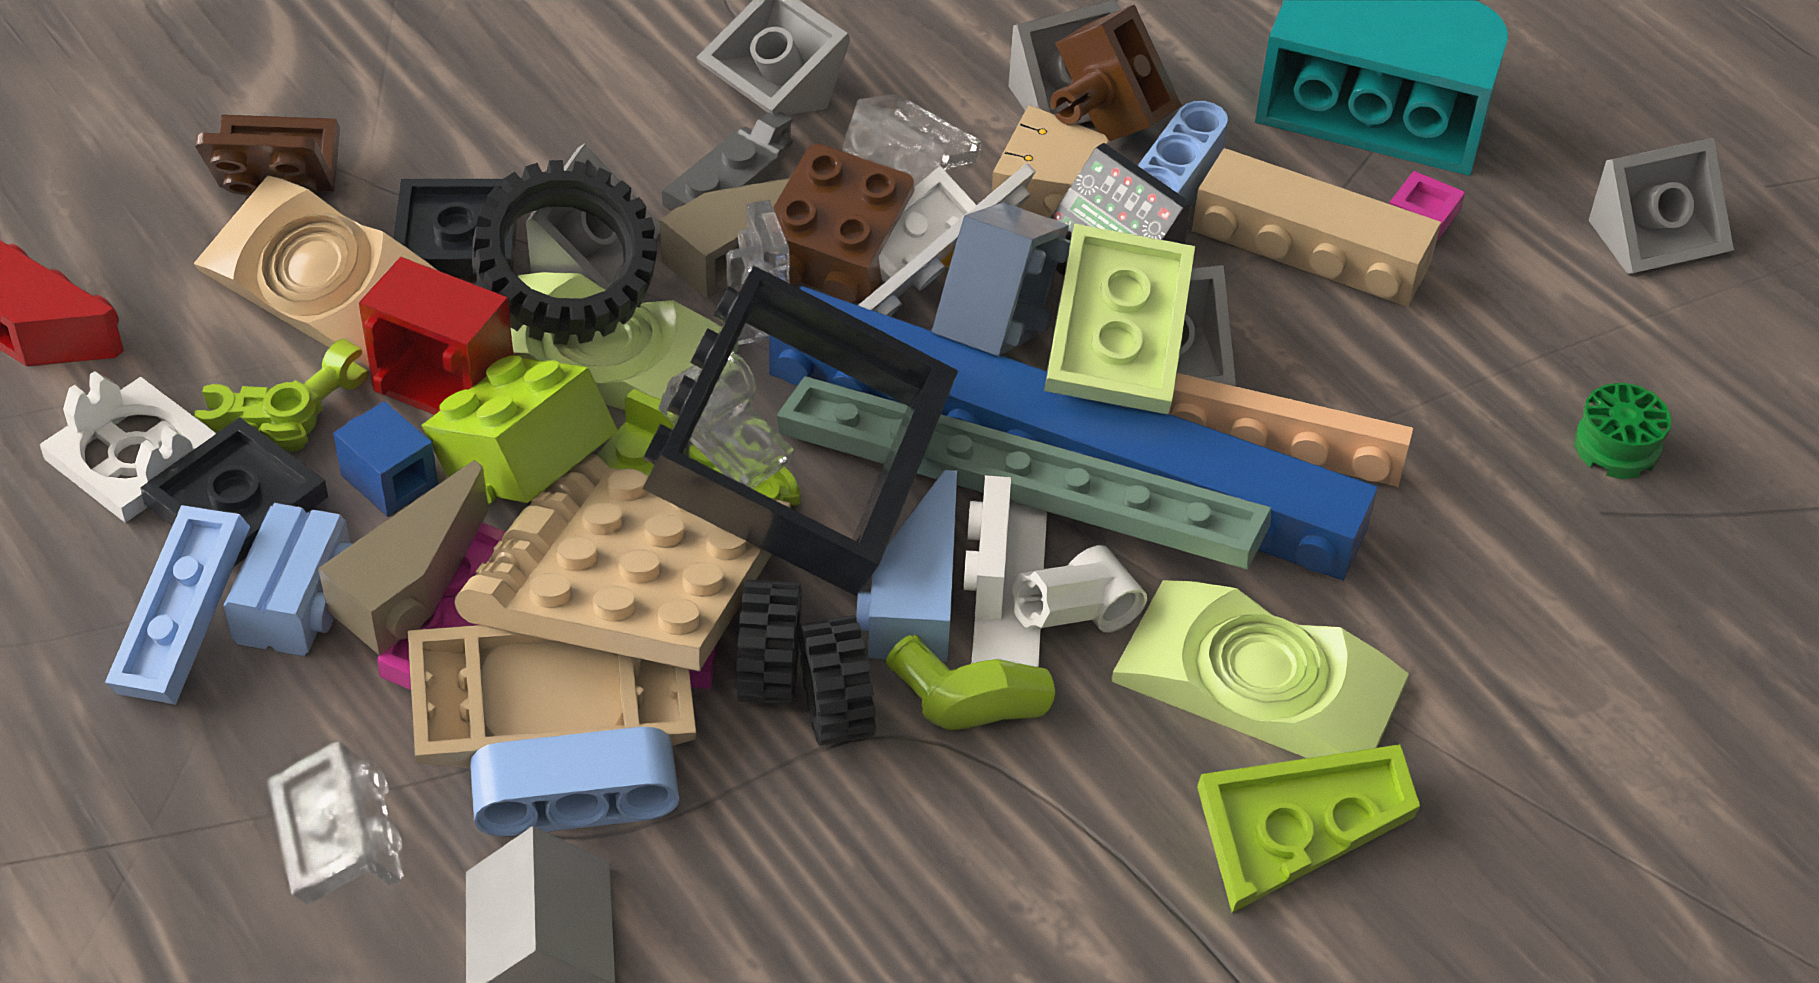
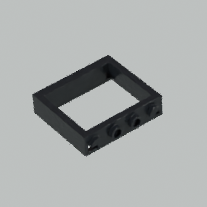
[642,265,959,596]

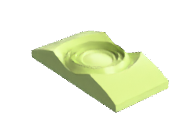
[511,272,738,410]
[1112,580,1409,758]

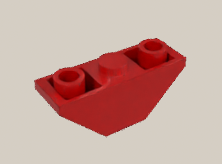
[0,240,124,366]

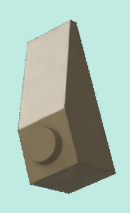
[660,178,790,299]
[318,460,489,655]

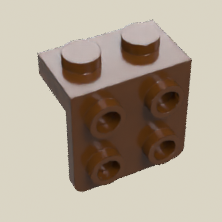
[195,114,340,195]
[760,144,915,303]

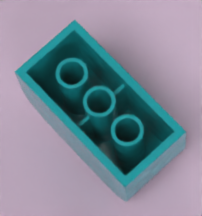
[1255,0,1508,176]

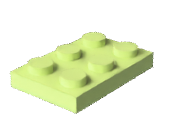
[1044,224,1195,414]

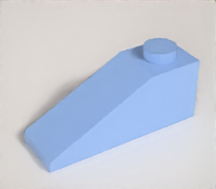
[856,470,957,663]

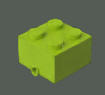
[421,355,618,504]

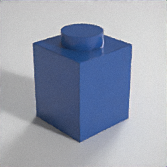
[333,401,438,517]

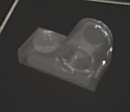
[658,350,794,488]

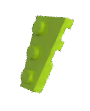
[1197,744,1420,913]

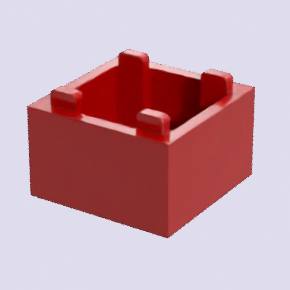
[359,256,514,415]

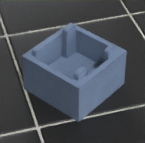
[931,202,1070,356]

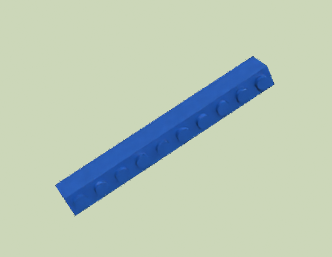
[769,286,1378,581]

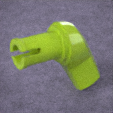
[886,634,1055,730]

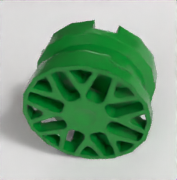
[1574,383,1672,479]

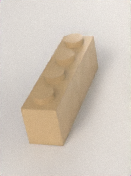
[1192,148,1441,307]

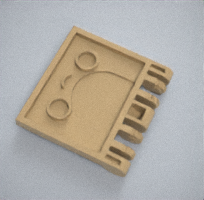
[455,453,791,671]

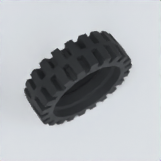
[472,160,657,345]

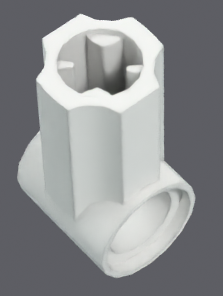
[1011,545,1147,632]

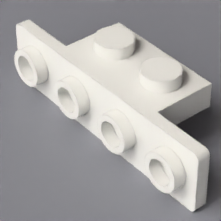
[858,163,1036,317]
[964,476,1047,667]

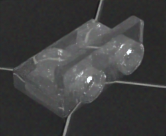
[843,93,982,186]
[726,199,789,345]
[268,740,403,905]

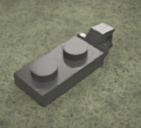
[662,112,793,211]

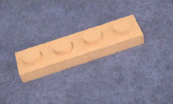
[1168,373,1413,487]

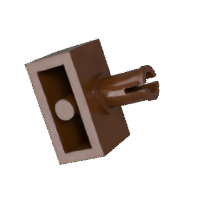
[1050,4,1182,141]

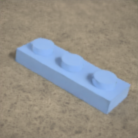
[105,505,250,705]

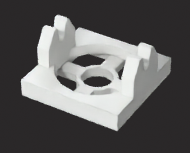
[40,371,216,523]

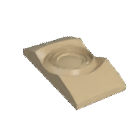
[194,176,437,372]
[408,625,696,768]

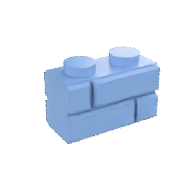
[223,503,352,656]

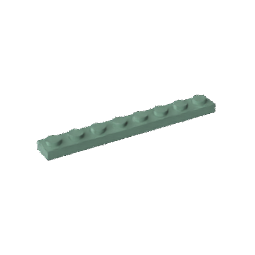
[776,376,1271,570]

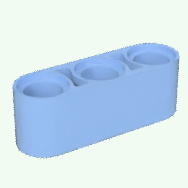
[1138,101,1228,209]
[470,727,679,836]

